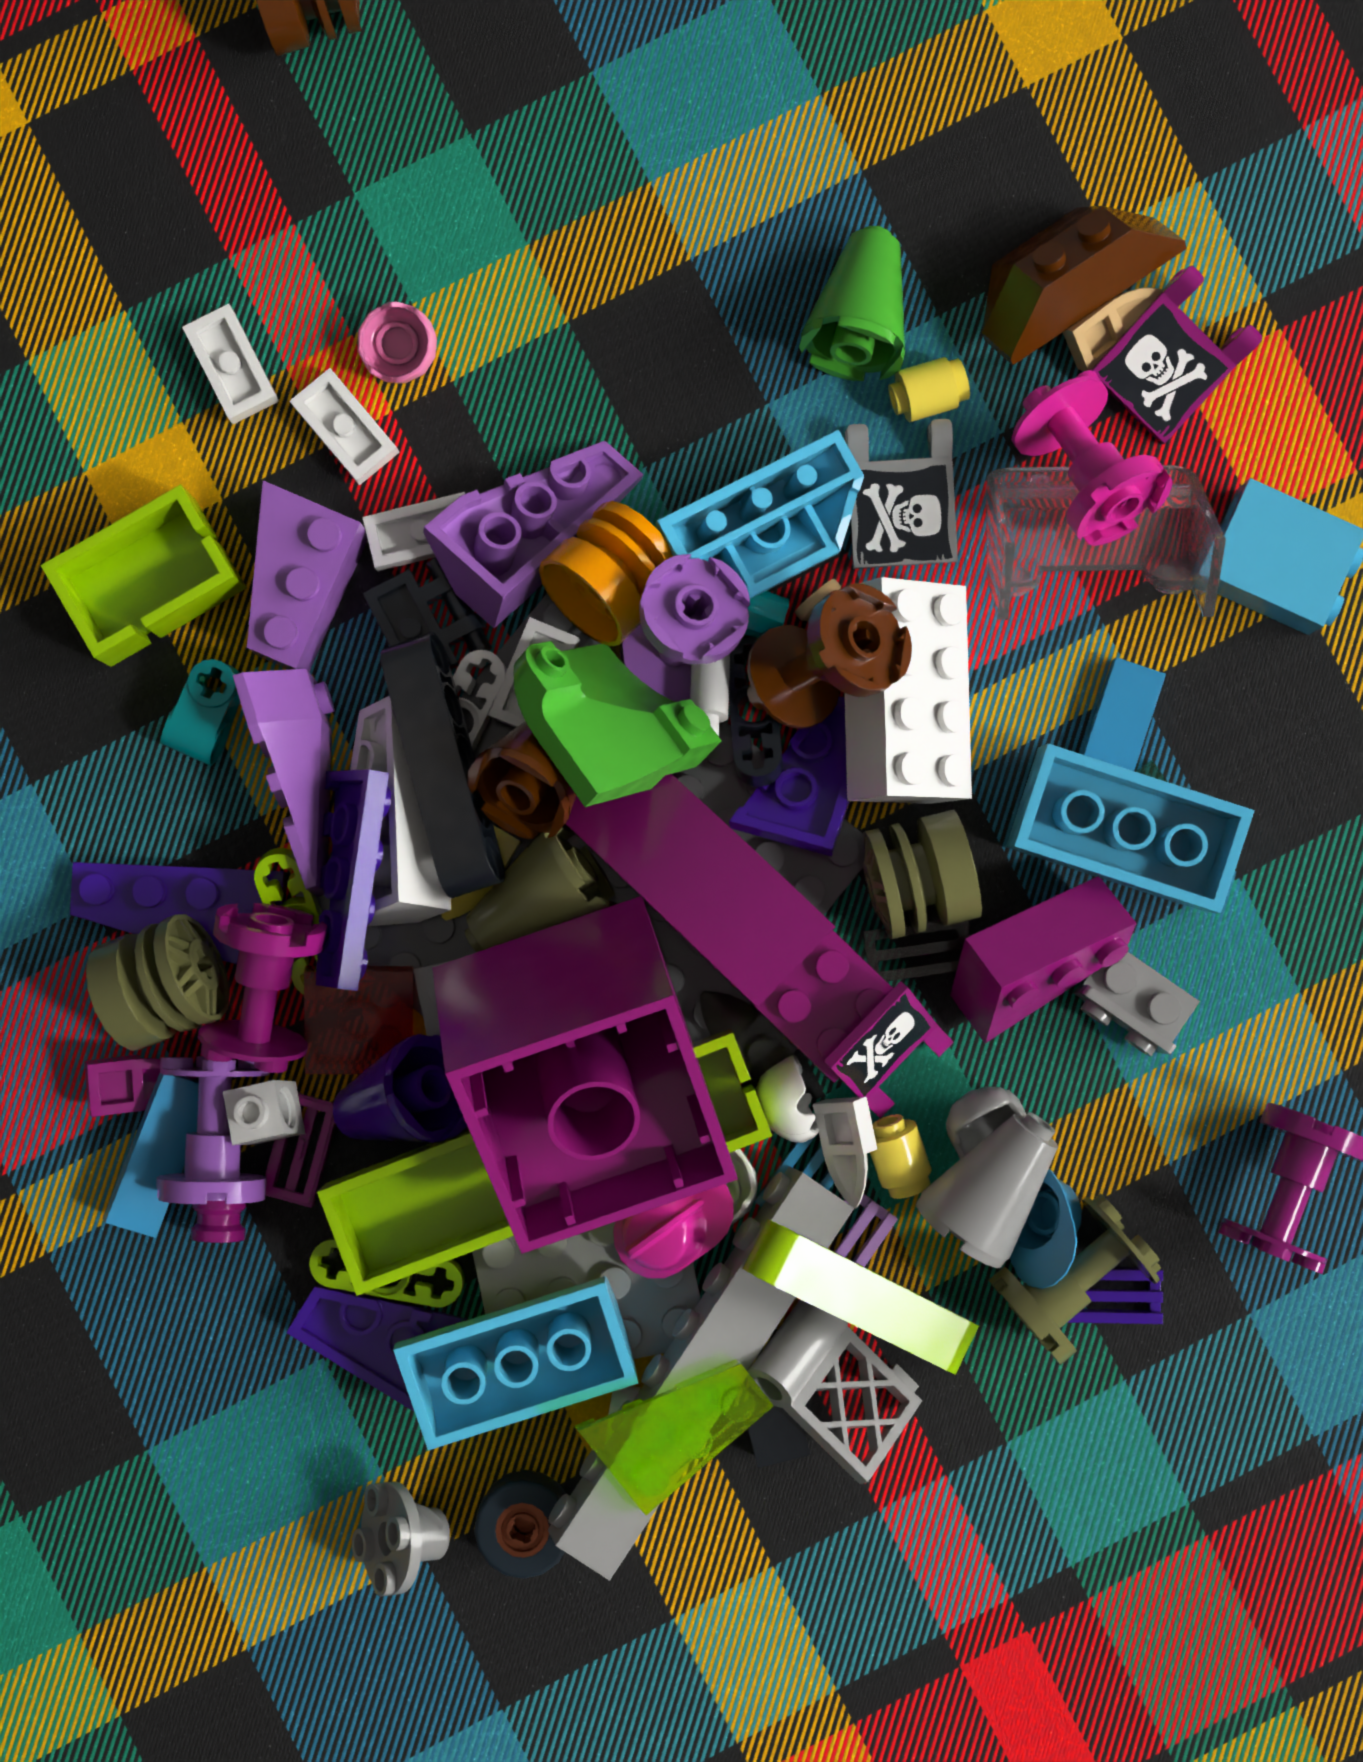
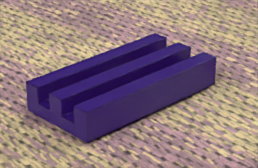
[1067,1267,1163,1324]

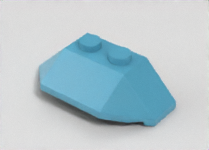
[655,430,864,599]

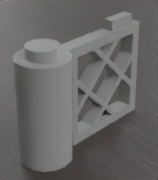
[746,1299,922,1484]

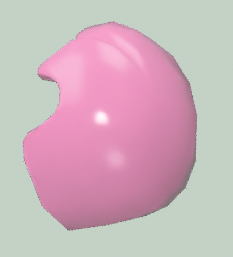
[357,301,437,384]

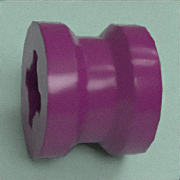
[191,1201,247,1243]

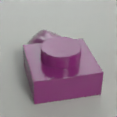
[84,1054,197,1117]

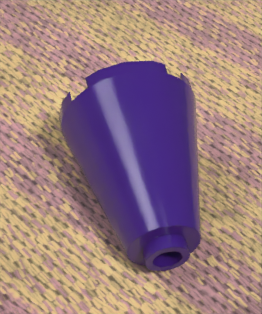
[332,1034,467,1143]

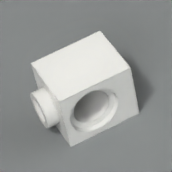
[223,1080,305,1145]

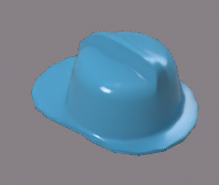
[1010,1169,1082,1289]

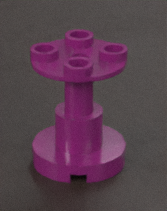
[198,903,327,1073]
[1218,1103,1363,1274]

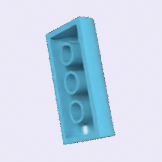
[393,1276,638,1450]

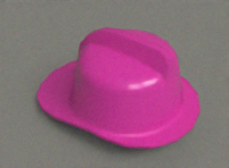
[613,1184,734,1278]

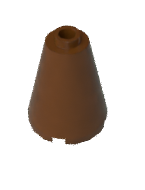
[468,721,577,839]

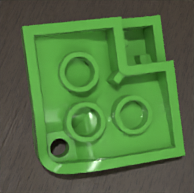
[513,641,721,807]

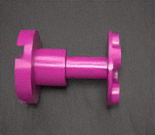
[1011,370,1173,546]

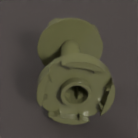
[988,1193,1161,1365]

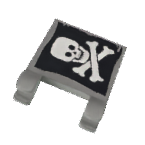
[844,419,958,569]

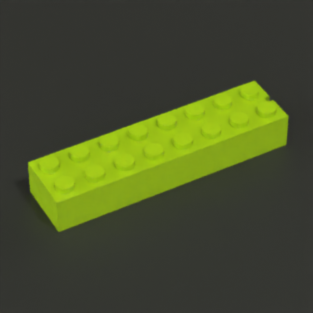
[317,1029,772,1296]

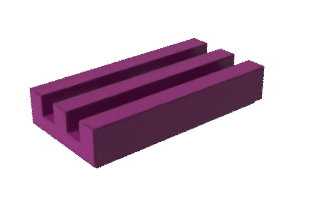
[265,1092,336,1208]

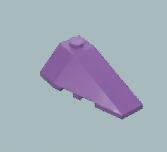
[423,441,643,628]
[233,669,335,897]

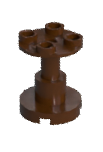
[747,583,912,729]

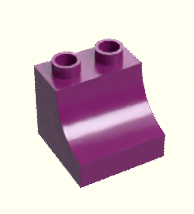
[432,896,738,1254]

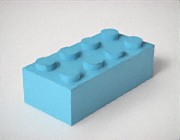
[1006,744,1255,913]

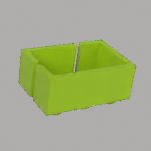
[40,484,247,667]

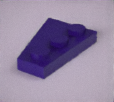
[729,696,849,857]

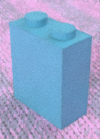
[1194,478,1363,635]

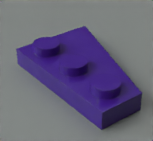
[286,1284,469,1412]

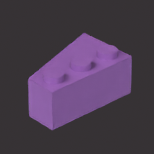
[247,481,368,672]

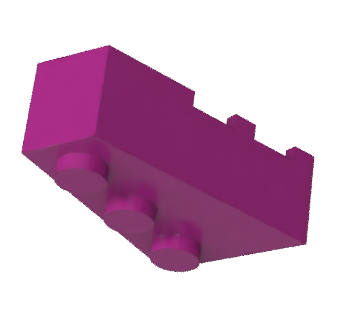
[950,876,1136,1043]

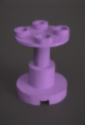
[620,554,750,702]
[156,1056,270,1204]

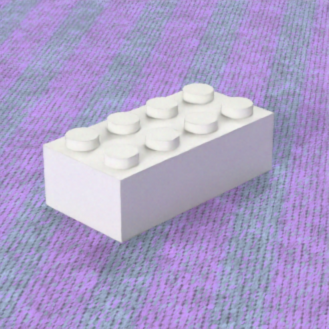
[845,577,972,804]

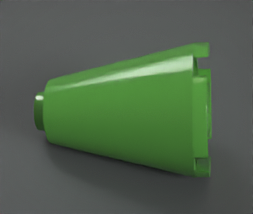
[799,226,905,381]

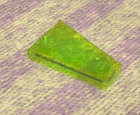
[575,1360,774,1515]

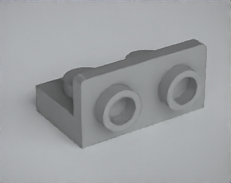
[1073,952,1200,1057]

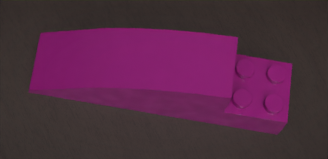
[566,774,893,1083]

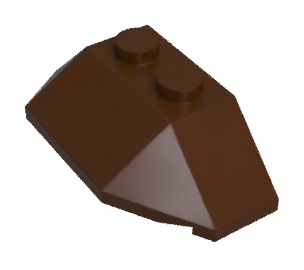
[982,206,1187,365]

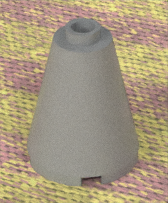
[916,1112,1058,1268]

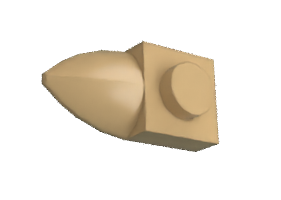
[1063,287,1162,371]

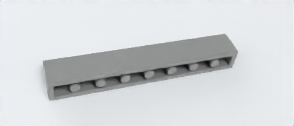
[548,1166,854,1581]

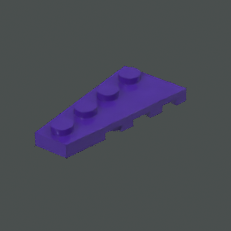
[316,769,391,991]
[70,862,287,965]

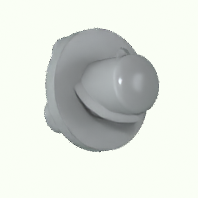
[352,1482,450,1596]

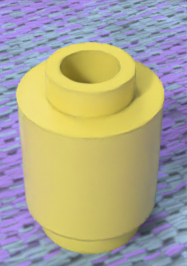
[888,357,970,422]
[870,1114,932,1199]

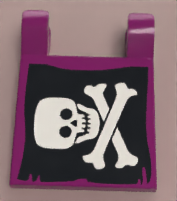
[1091,266,1262,444]
[824,981,954,1119]

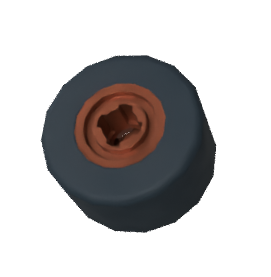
[474,1470,566,1579]

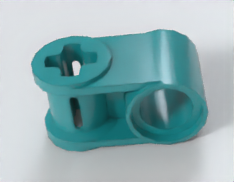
[161,659,241,766]

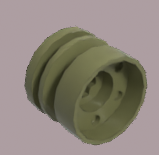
[863,810,982,939]
[86,914,230,1051]

